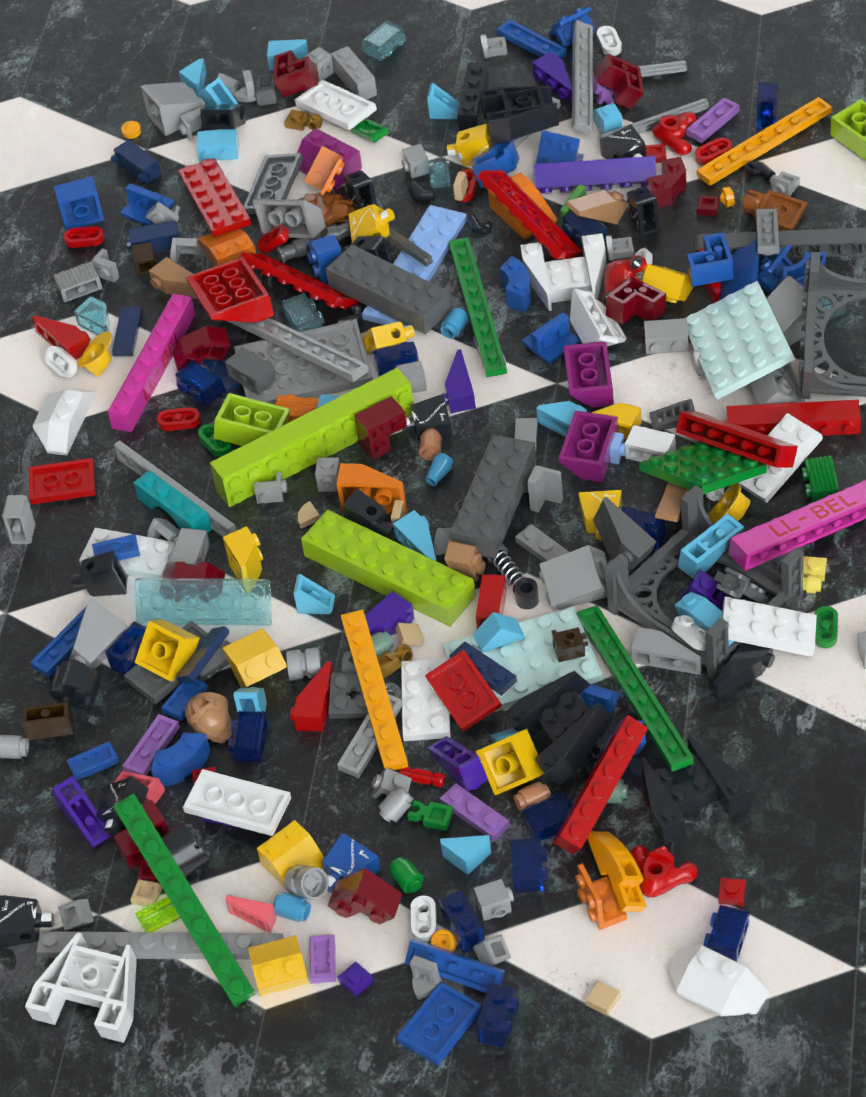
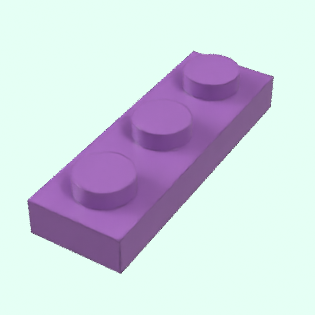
[686,98,740,143]
[122,714,180,776]
[440,783,510,842]

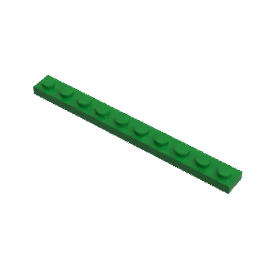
[449,237,507,378]
[576,605,694,772]
[113,793,256,1007]

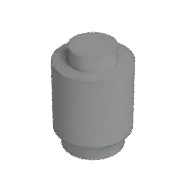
[0,735,29,759]
[378,786,414,823]

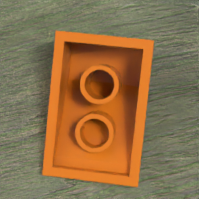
[488,172,558,240]
[197,229,256,267]
[337,463,407,515]

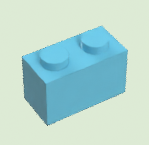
[197,129,239,162]

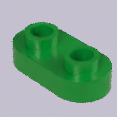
[198,424,232,457]
[815,606,838,648]

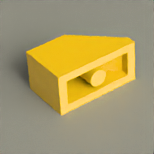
[592,402,642,439]

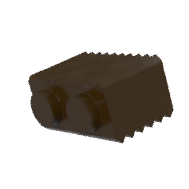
[22,701,74,740]

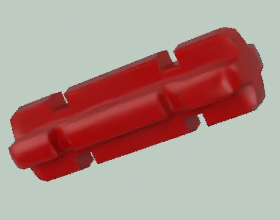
[399,766,446,787]

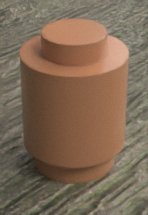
[419,429,442,461]
[513,781,551,813]

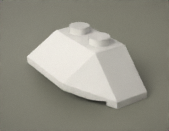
[570,288,626,347]
[33,389,96,456]
[668,945,769,1016]

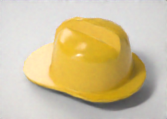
[77,332,112,376]
[708,483,750,524]

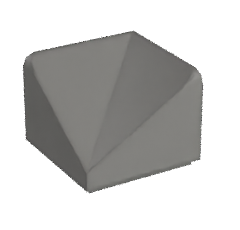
[217,73,240,96]
[58,899,94,931]
[473,934,512,966]

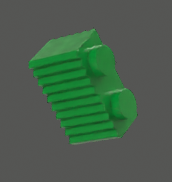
[801,455,839,502]

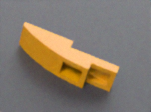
[587,831,647,912]

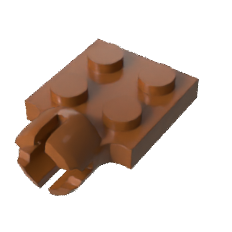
[741,189,808,231]
[303,193,355,228]

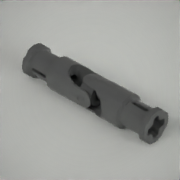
[276,219,351,264]

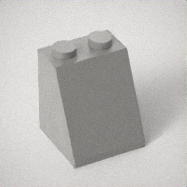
[141,82,206,136]
[766,276,818,346]
[539,545,607,610]
[69,597,127,671]

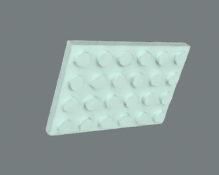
[687,281,796,400]
[443,606,603,712]

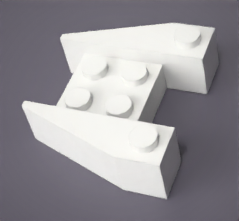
[520,234,606,311]
[25,932,137,1043]

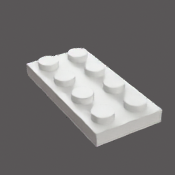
[295,80,377,130]
[738,413,823,504]
[79,528,174,581]
[722,596,817,657]
[401,658,451,741]
[183,769,291,836]

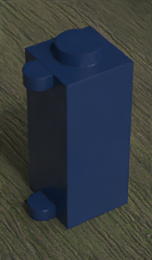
[111,139,161,185]
[126,220,179,253]

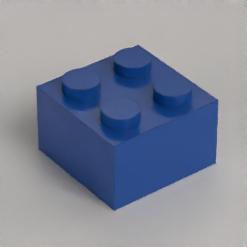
[53,176,104,231]

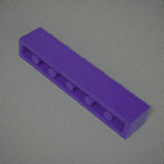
[534,156,657,194]

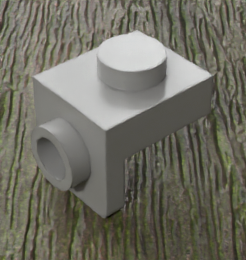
[179,108,202,141]
[770,171,800,196]
[146,202,180,224]
[92,249,119,282]
[254,472,287,504]
[371,768,412,799]

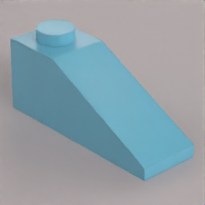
[393,510,436,561]
[678,514,744,578]
[675,592,734,645]

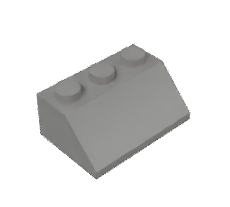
[253,199,326,238]
[750,363,805,404]

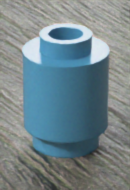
[440,308,469,339]
[273,892,311,922]

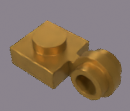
[284,109,323,131]
[377,644,413,678]

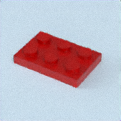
[29,458,96,505]
[425,650,502,732]

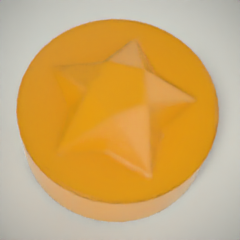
[121,121,141,139]
[719,186,735,208]
[431,929,457,952]

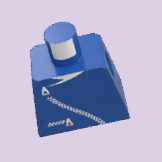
[322,833,381,893]

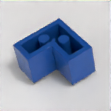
[687,232,733,287]
[306,234,342,283]

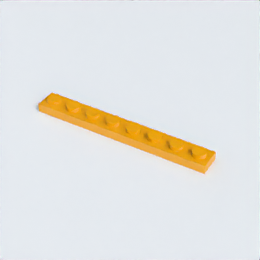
[697,97,832,186]
[341,610,408,771]

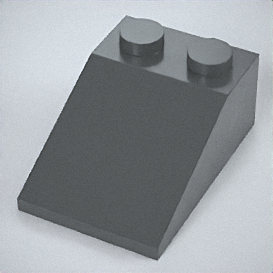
[593,497,656,575]

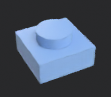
[610,432,625,464]

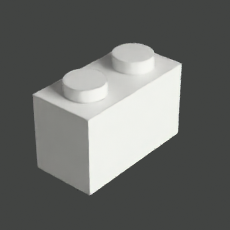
[625,425,676,462]

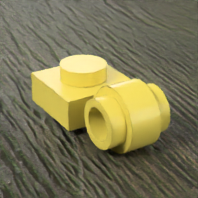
[803,556,827,594]

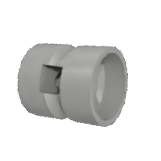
[286,647,322,681]
[284,865,329,900]

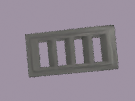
[255,73,277,106]
[649,399,695,431]
[196,640,231,682]

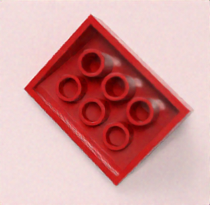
[186,257,274,323]

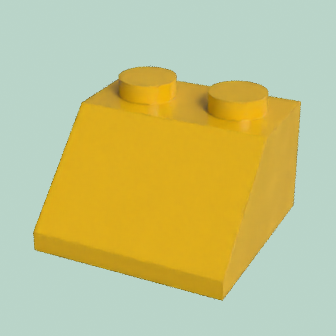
[642,264,695,303]
[223,526,263,595]
[134,620,200,681]
[222,628,287,688]
[476,729,544,795]
[257,820,325,888]
[248,935,309,997]

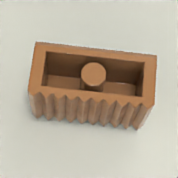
[444,541,485,581]

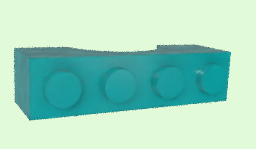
[134,470,212,533]

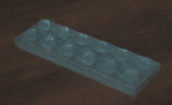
[135,578,272,625]

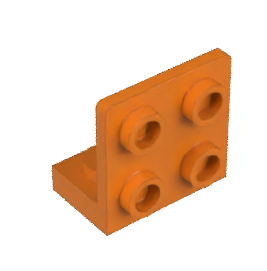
[304,145,345,196]
[575,864,627,930]

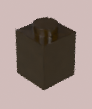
[131,242,156,276]

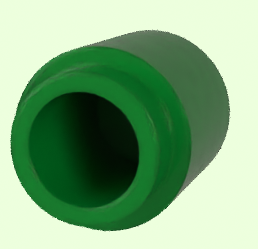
[389,857,424,893]

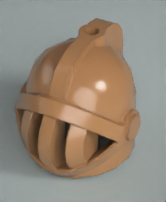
[185,692,232,743]

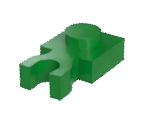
[408,800,454,831]

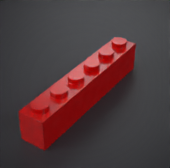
[726,399,861,436]
[676,411,798,468]
[553,715,648,855]

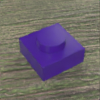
[337,961,374,997]

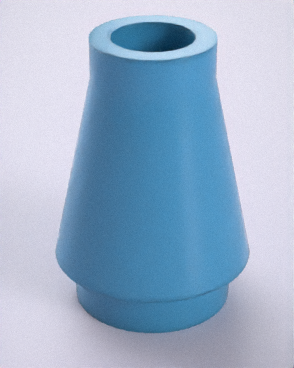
[425,453,453,486]

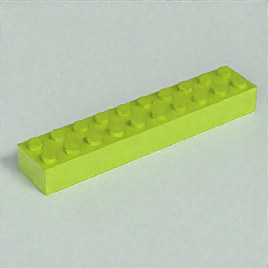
[210,368,414,507]

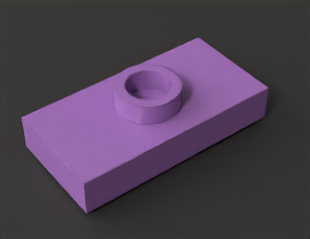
[309,934,336,984]

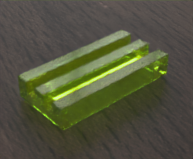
[135,897,180,932]

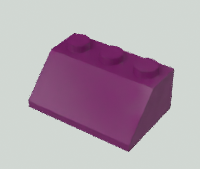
[297,128,362,190]
[564,342,614,408]
[559,411,619,482]

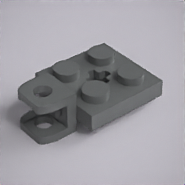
[714,567,771,605]
[329,651,368,719]

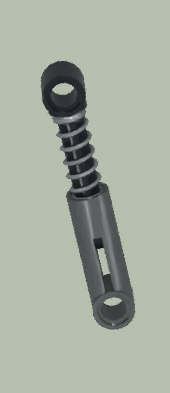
[455,498,539,610]

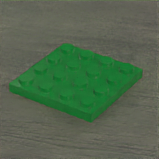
[639,441,767,494]

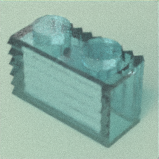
[362,20,405,61]
[282,293,324,332]

